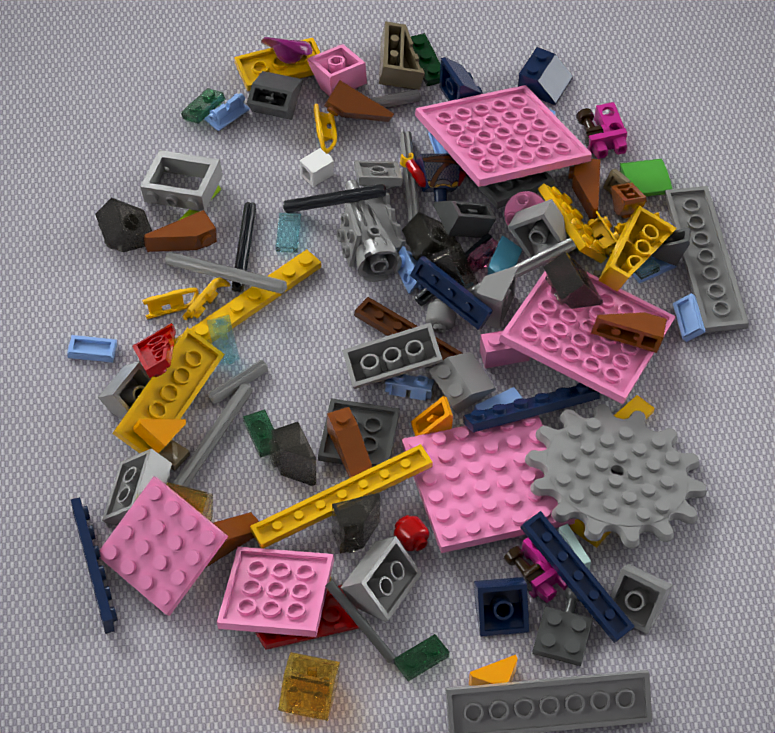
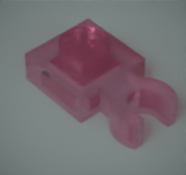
[466,238,499,274]

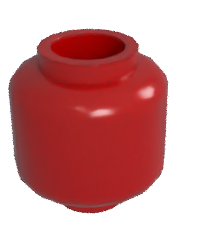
[394,515,430,551]

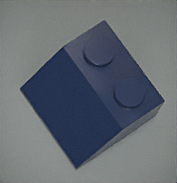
[518,47,573,105]
[439,57,483,101]
[474,577,530,637]

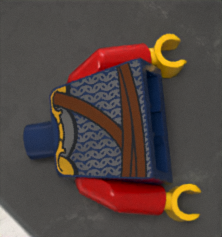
[400,152,467,202]

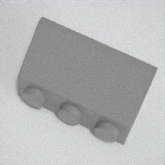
[102,449,172,525]
[341,536,422,622]

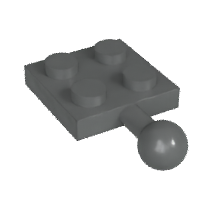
[532,586,593,666]

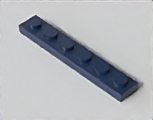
[463,383,600,433]
[71,497,118,634]
[520,511,635,643]

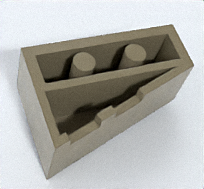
[379,21,425,90]

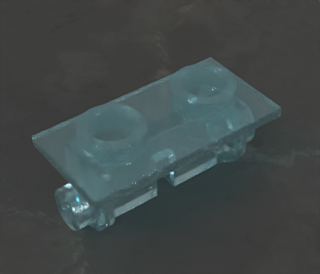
[207,315,240,365]

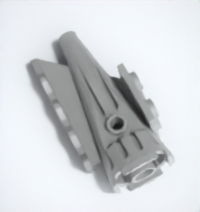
[337,180,406,282]

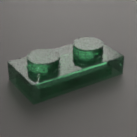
[181,88,225,124]
[243,409,282,458]
[394,634,450,682]

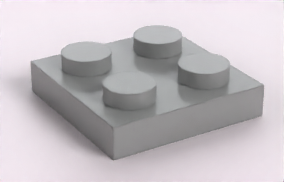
[354,161,403,188]

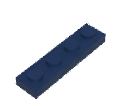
[410,256,493,330]

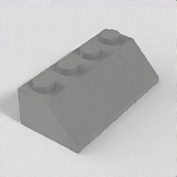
[342,323,443,389]

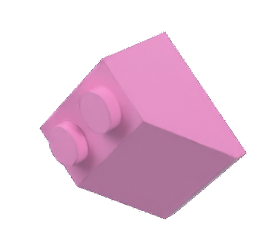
[307,44,367,97]

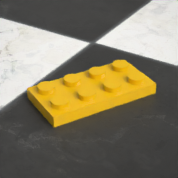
[234,37,320,92]
[538,183,607,263]

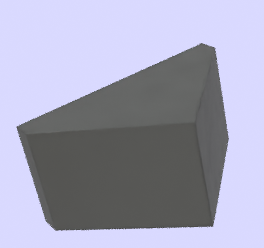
[651,227,691,266]

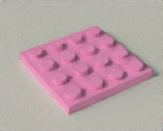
[99,476,228,615]
[217,547,334,637]

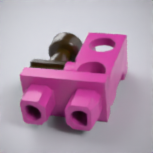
[576,102,627,159]
[504,538,567,603]

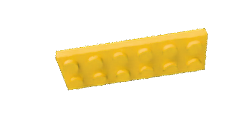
[112,327,225,453]

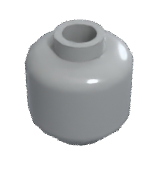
[426,298,456,333]

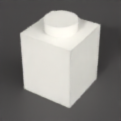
[300,148,334,187]

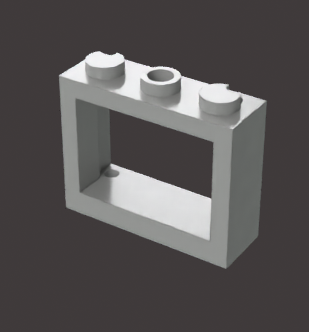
[140,150,223,211]

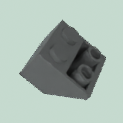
[247,71,303,120]
[433,201,496,238]

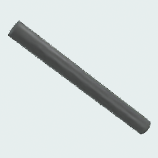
[325,580,396,663]

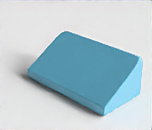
[487,236,522,275]

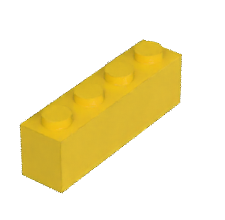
[598,206,677,292]

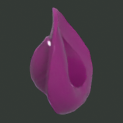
[261,37,313,64]

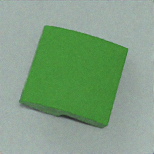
[620,159,673,197]

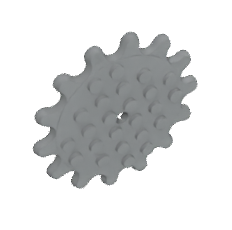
[525,404,707,548]

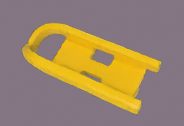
[313,103,337,154]
[182,277,230,320]
[142,287,199,319]

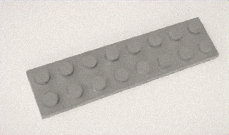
[664,186,749,333]
[445,670,652,733]

